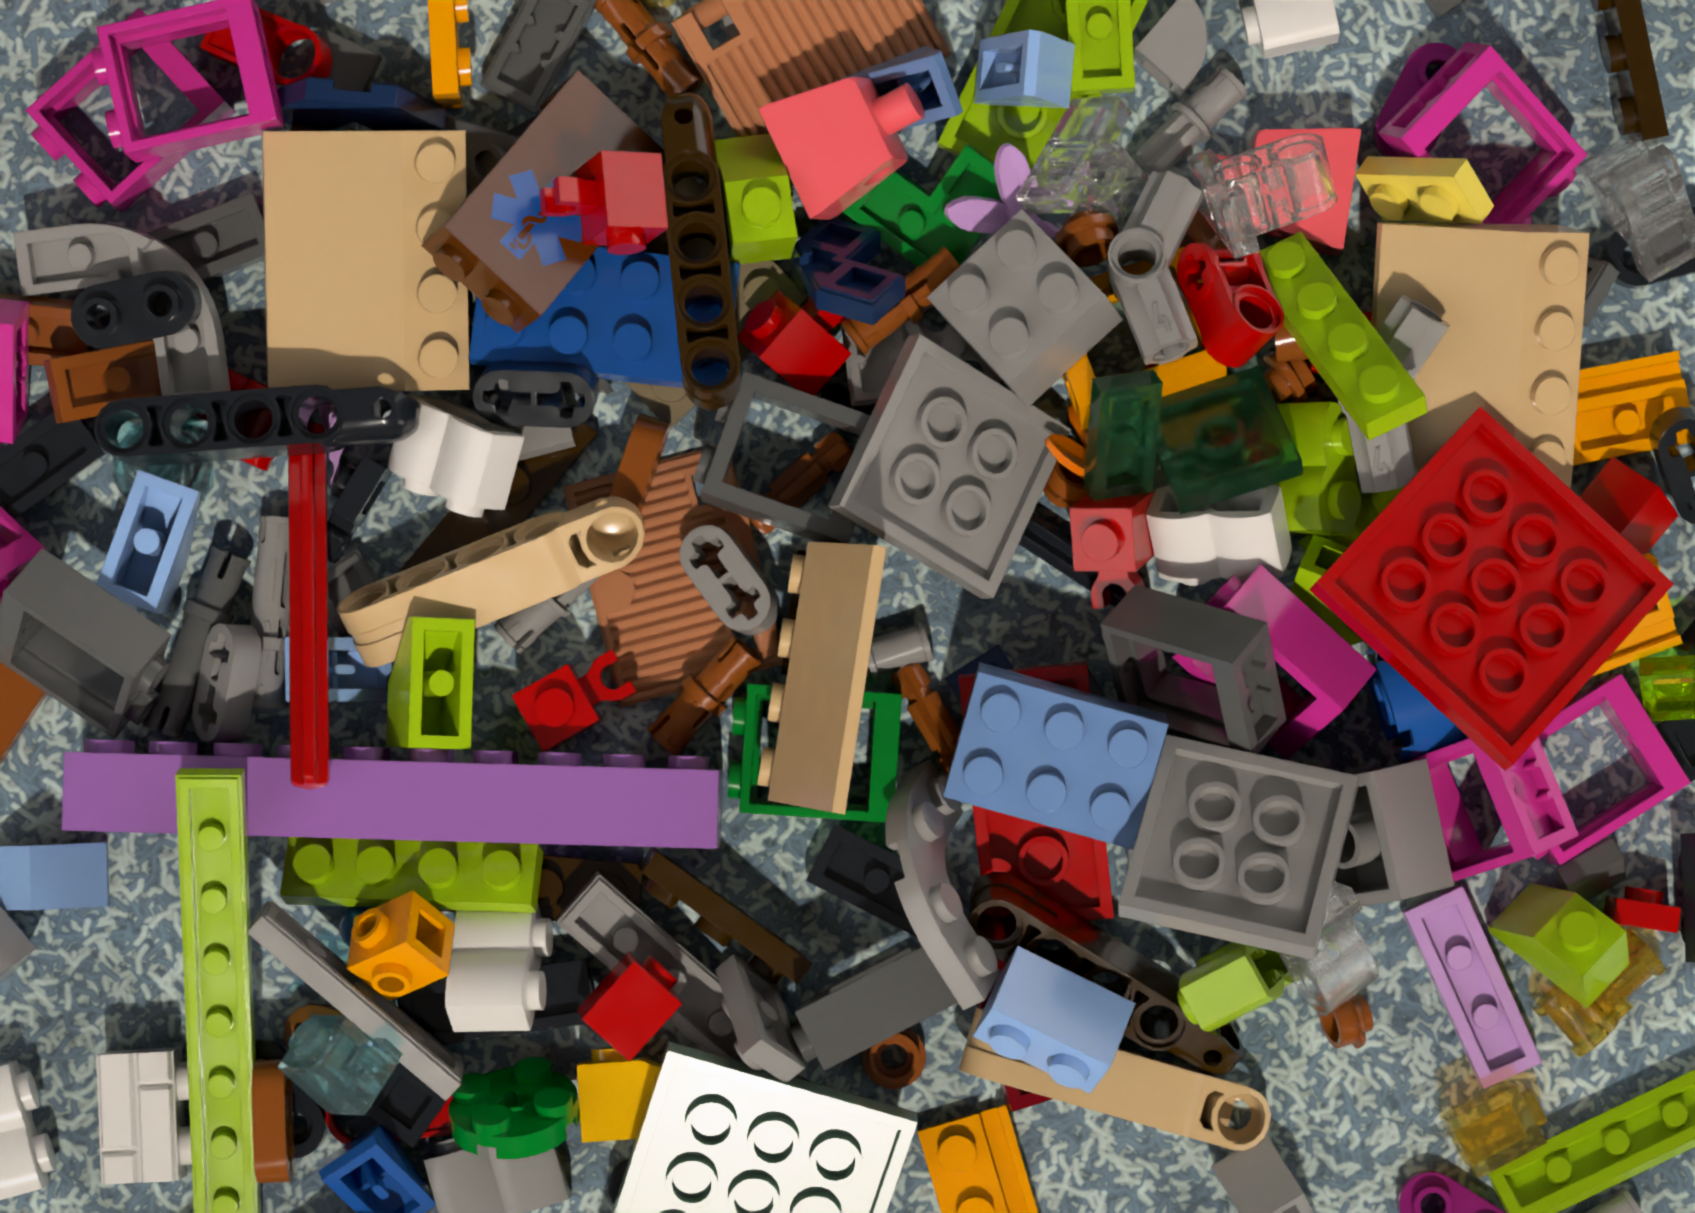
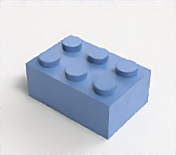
[943,662,1169,850]

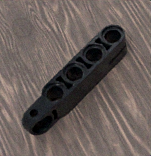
[94,385,419,467]

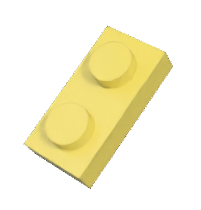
[1355,156,1494,224]

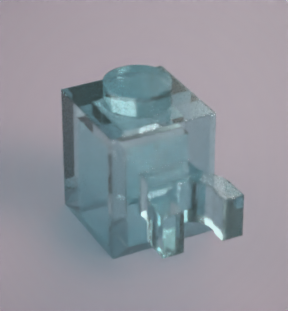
[277,1015,403,1116]

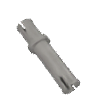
[250,516,289,710]

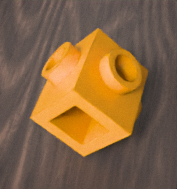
[346,890,455,1002]

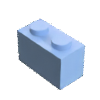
[973,946,1136,1094]

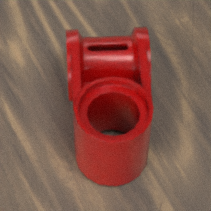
[1177,242,1285,368]

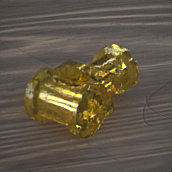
[1533,928,1667,1058]

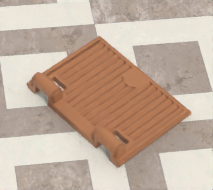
[670,0,951,137]
[563,445,783,707]

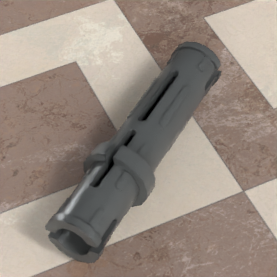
[142,546,251,739]

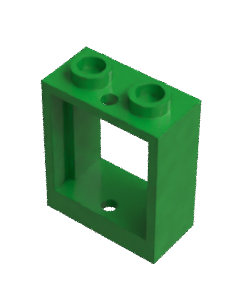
[728,684,902,823]

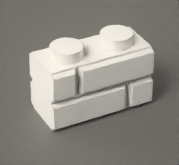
[96,1047,192,1185]

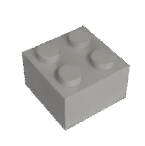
[926,209,1123,407]
[1327,759,1454,911]

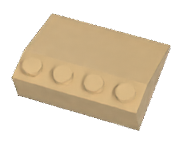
[262,130,469,391]
[1371,222,1590,489]
[758,541,886,815]

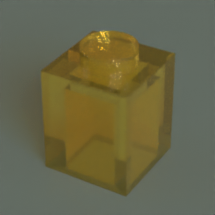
[1439,1081,1547,1179]

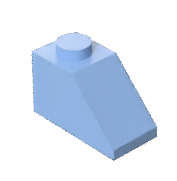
[97,470,201,615]

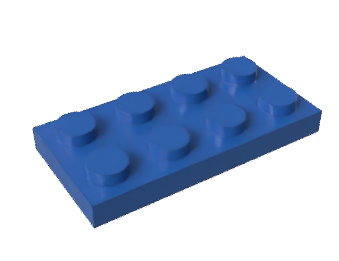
[469,247,740,388]

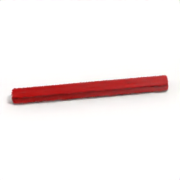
[288,420,330,790]

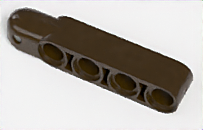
[661,92,741,410]
[968,872,1244,1075]

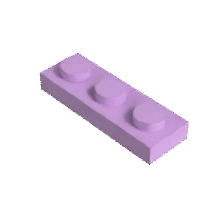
[1401,886,1543,1089]

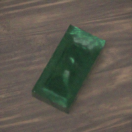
[1084,369,1163,501]

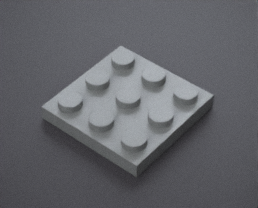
[828,334,1071,599]
[1118,735,1359,960]

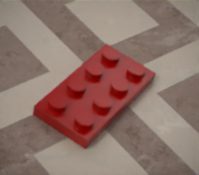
[958,661,1114,920]

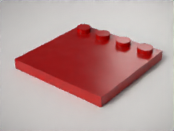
[1309,406,1674,771]

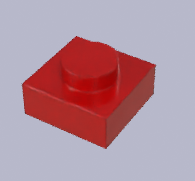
[1603,886,1681,933]

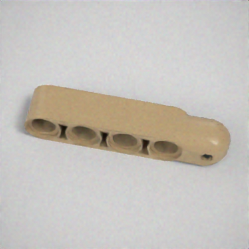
[336,496,645,667]
[958,1007,1271,1151]

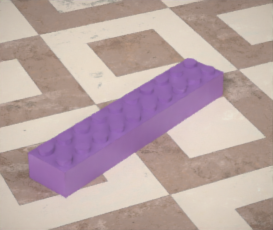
[61,739,723,849]

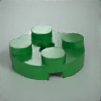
[449,1056,580,1159]

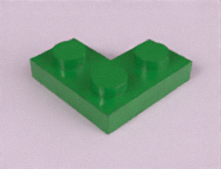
[843,144,1001,267]

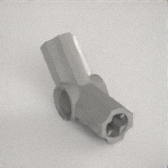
[1107,170,1203,366]
[1338,294,1450,493]

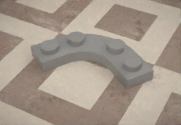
[13,223,231,396]
[885,759,1000,1010]

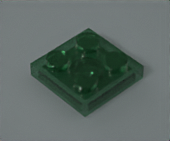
[1138,366,1303,515]

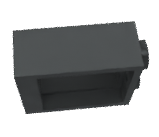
[693,371,871,543]
[0,548,171,739]
[1100,584,1287,754]
[789,942,958,1071]

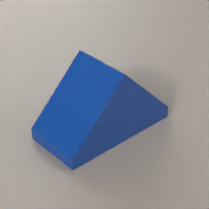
[318,1123,436,1213]

